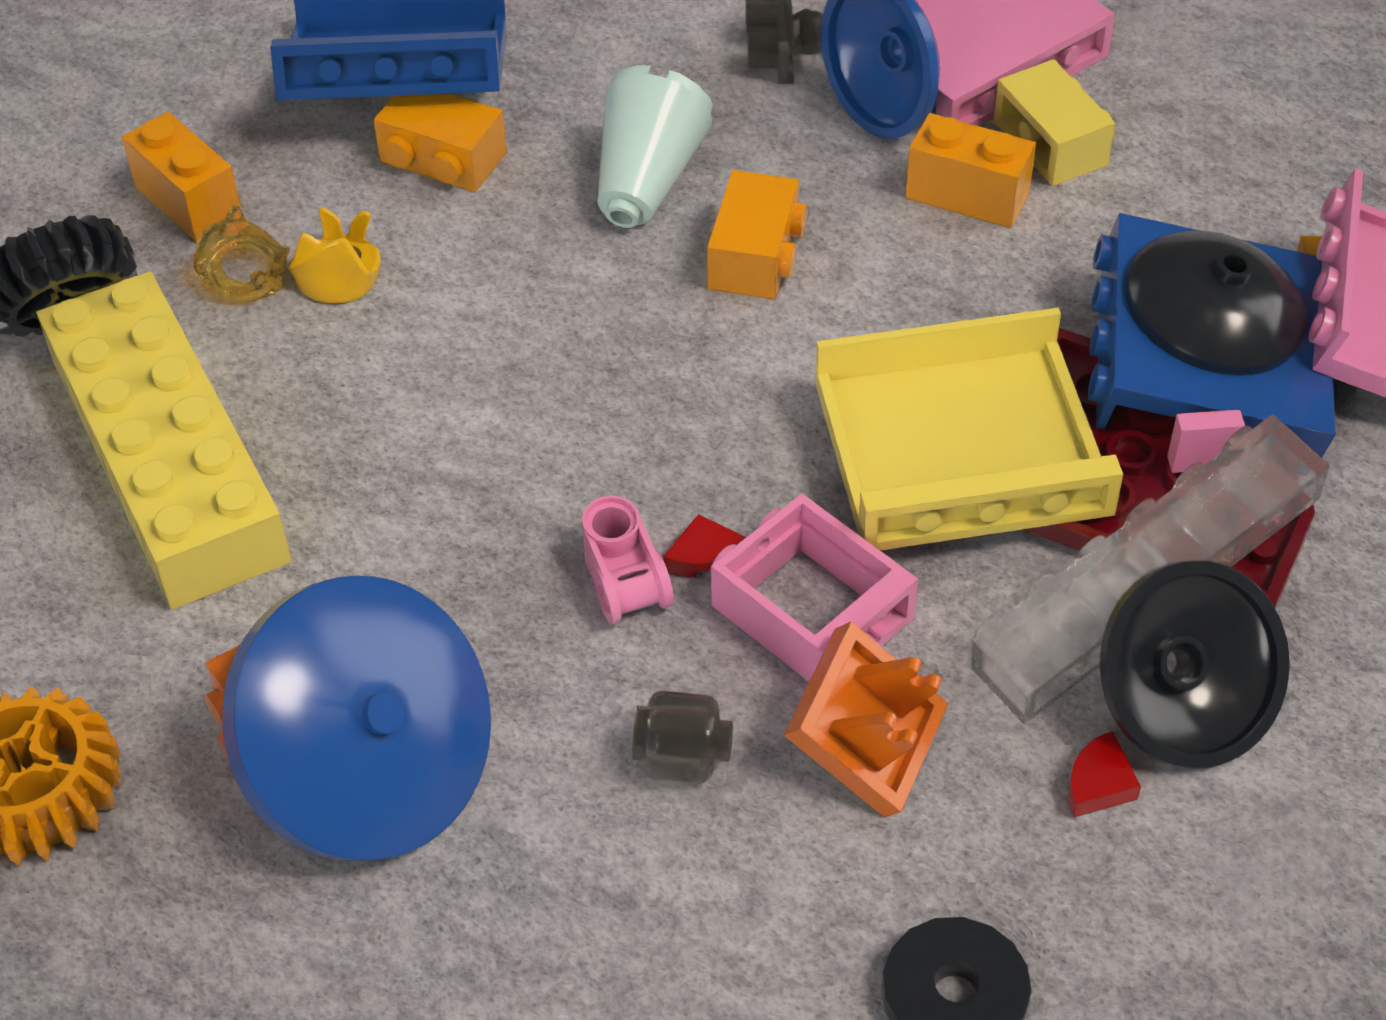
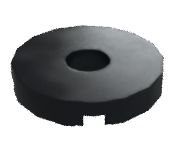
[882,917,1032,1020]

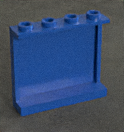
[270,0,507,101]
[1088,213,1336,474]

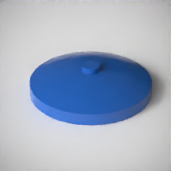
[222,575,491,861]

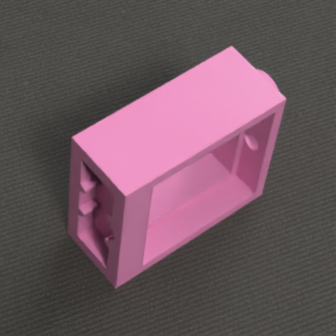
[711,493,918,682]

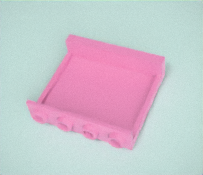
[916,0,1115,126]
[1308,168,1386,398]

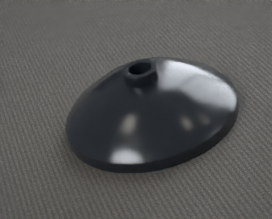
[1125,231,1307,376]
[1100,560,1290,768]

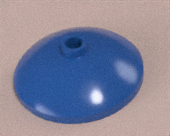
[821,0,940,139]

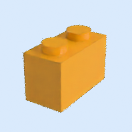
[373,94,507,193]
[121,111,243,243]
[906,113,1036,228]
[707,170,808,300]

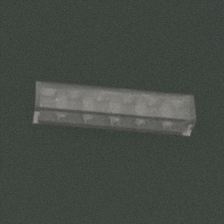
[971,414,1330,725]

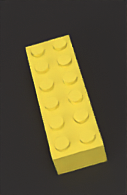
[36,271,292,610]

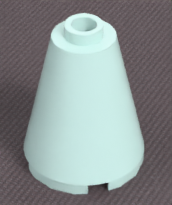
[597,65,713,228]

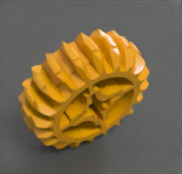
[0,685,122,867]

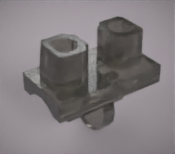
[745,0,823,84]

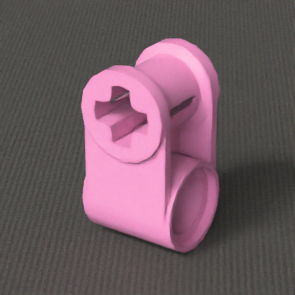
[582,495,674,625]

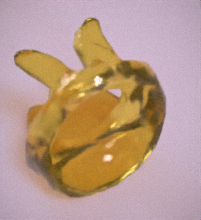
[193,205,290,303]

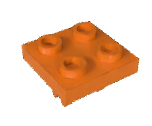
[784,621,949,817]

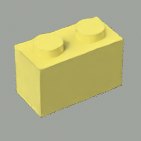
[993,59,1115,186]

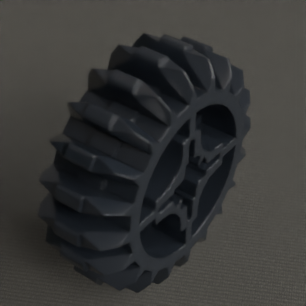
[0,215,138,337]

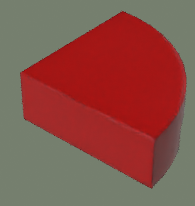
[664,514,746,577]
[1068,731,1141,817]

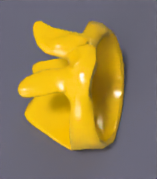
[288,208,381,304]

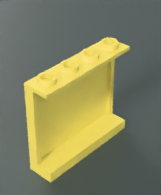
[815,307,1123,551]

